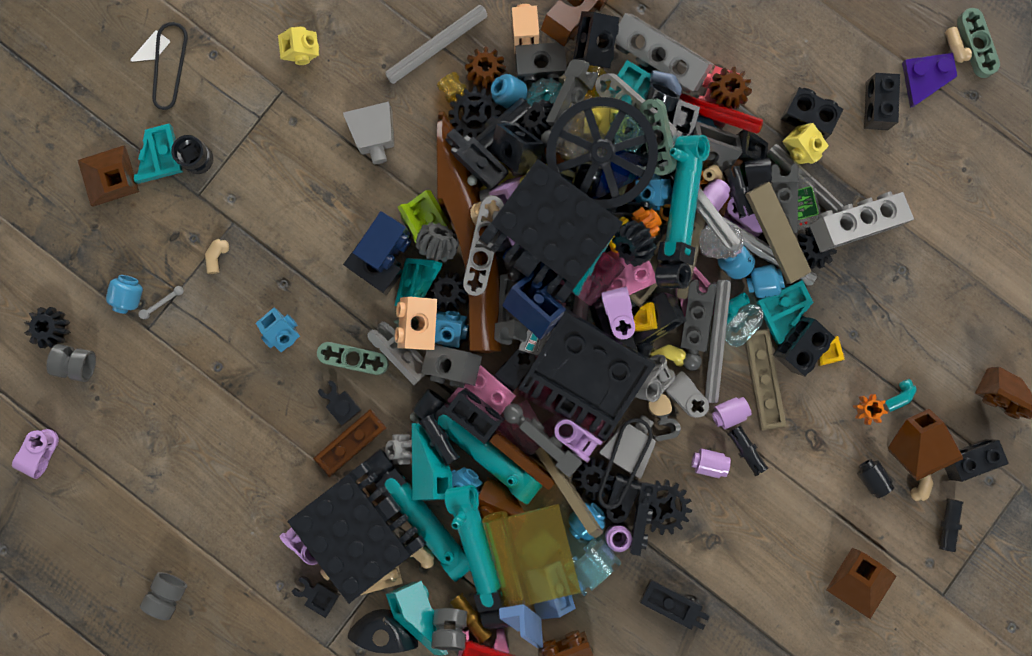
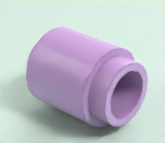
[697,179,730,212]
[712,397,751,430]
[691,448,731,478]
[605,524,632,552]

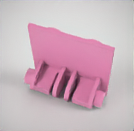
[595,250,656,295]
[447,365,516,414]

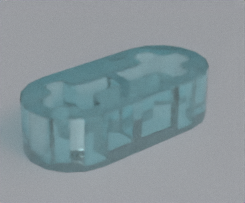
[725,304,764,347]

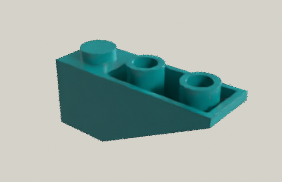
[412,423,452,500]
[385,581,448,655]

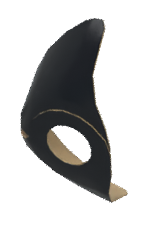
[348,609,418,654]

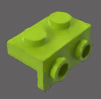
[398,190,454,243]

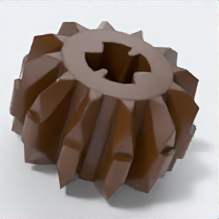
[465,46,506,89]
[708,67,752,110]

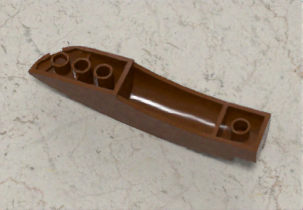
[437,111,501,353]

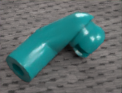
[727,292,750,325]
[885,379,917,412]

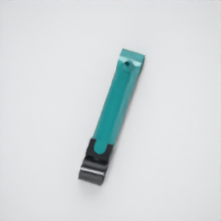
[655,135,710,289]
[413,389,543,504]
[366,448,470,582]
[445,484,512,630]

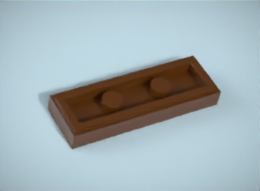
[313,409,387,477]
[490,431,555,490]

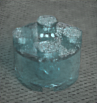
[564,538,622,596]

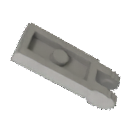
[367,321,426,385]

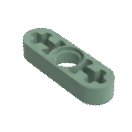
[957,8,1000,78]
[639,99,677,175]
[317,342,389,375]

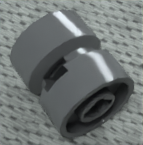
[47,344,96,382]
[140,572,187,620]
[431,608,467,651]

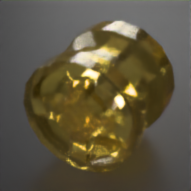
[437,72,468,103]

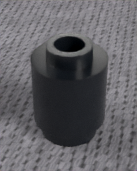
[857,459,894,498]

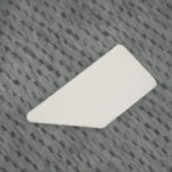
[131,30,170,62]

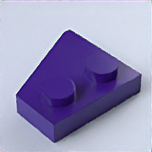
[902,53,957,108]

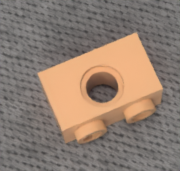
[512,4,539,54]
[395,297,437,350]

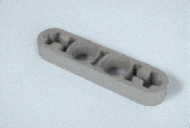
[595,73,677,145]
[463,195,504,296]

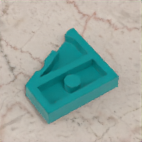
[756,280,813,345]

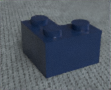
[353,211,412,273]
[502,263,566,340]

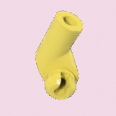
[650,345,686,367]

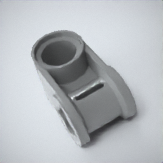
[635,354,676,402]
[665,371,709,418]

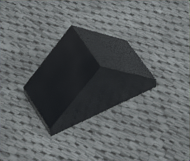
[736,129,769,164]

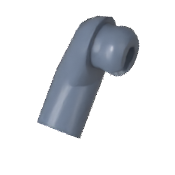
[650,70,682,97]

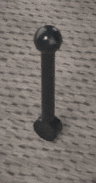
[600,195,650,211]

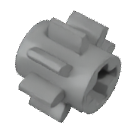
[385,434,412,465]

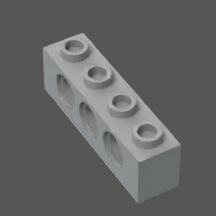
[615,13,714,93]
[810,191,914,253]

